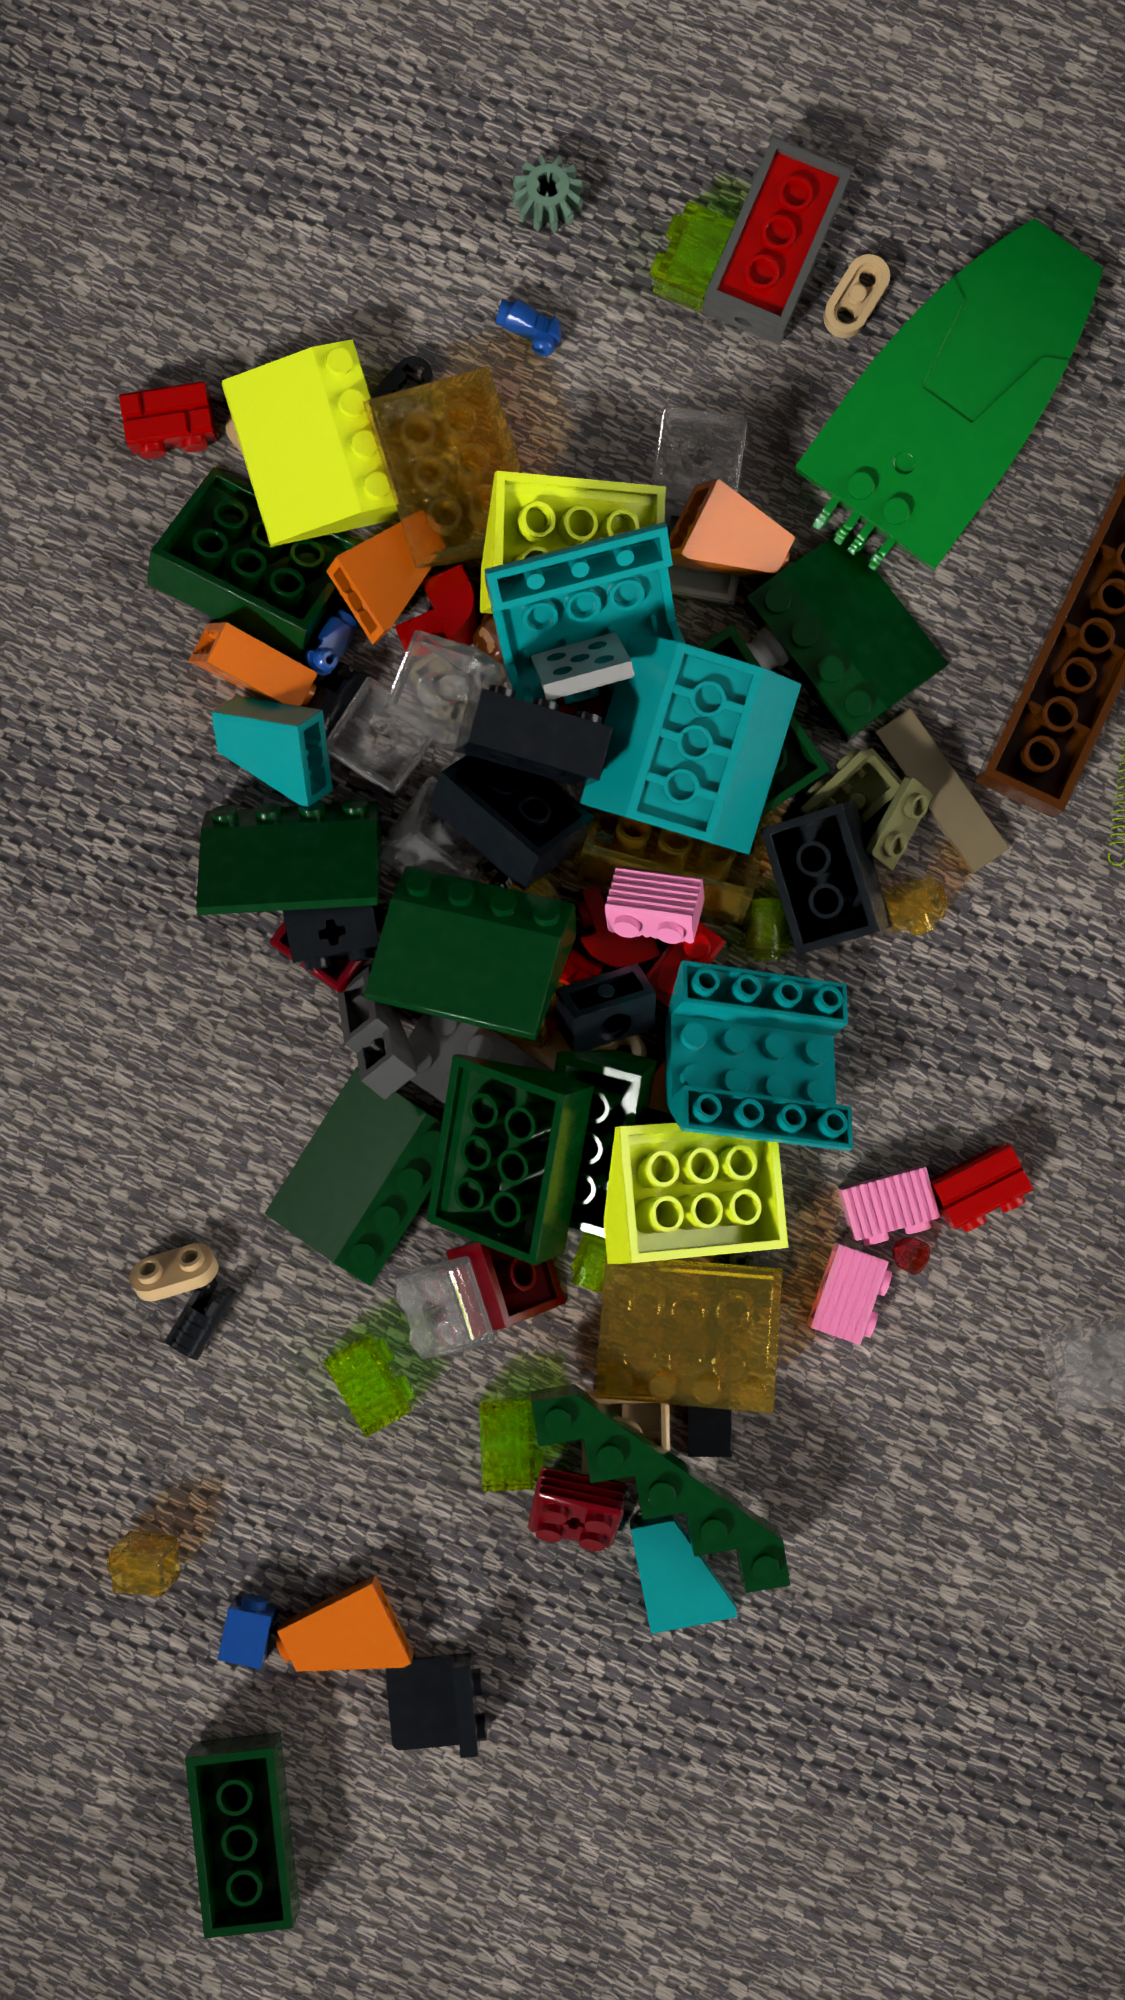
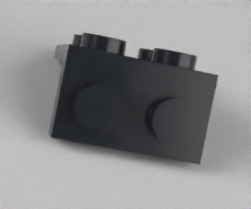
[386,1653,487,1758]

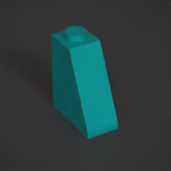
[211,696,333,807]
[629,1512,738,1634]

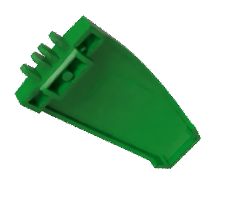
[795,218,1104,571]

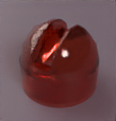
[892,1237,930,1275]

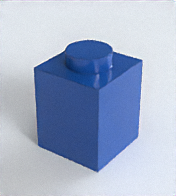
[217,1594,277,1669]

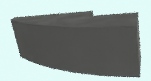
[337,966,418,1099]

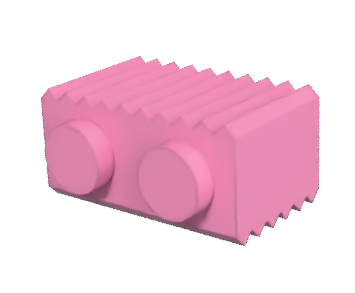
[605,867,705,944]
[837,1165,940,1246]
[807,1242,892,1345]

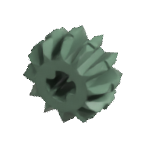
[512,153,584,233]

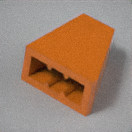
[669,478,795,579]
[326,511,444,645]
[188,622,318,707]
[275,1575,414,1672]

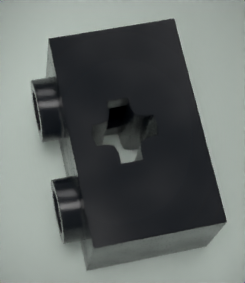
[282,905,381,971]

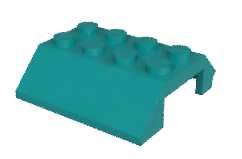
[485,522,685,705]

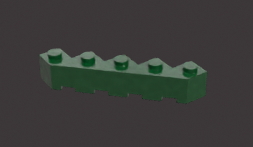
[531,1384,790,1593]

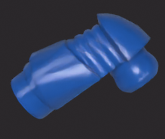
[495,298,562,356]
[304,610,359,676]

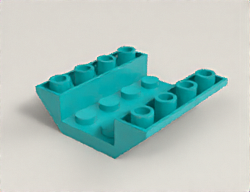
[579,632,801,855]
[665,960,853,1151]

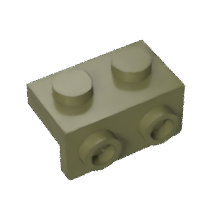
[800,748,902,827]
[864,776,934,871]

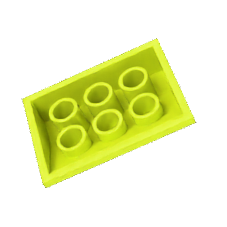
[221,339,403,547]
[480,471,666,614]
[603,1123,789,1264]

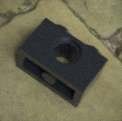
[556,963,656,1051]

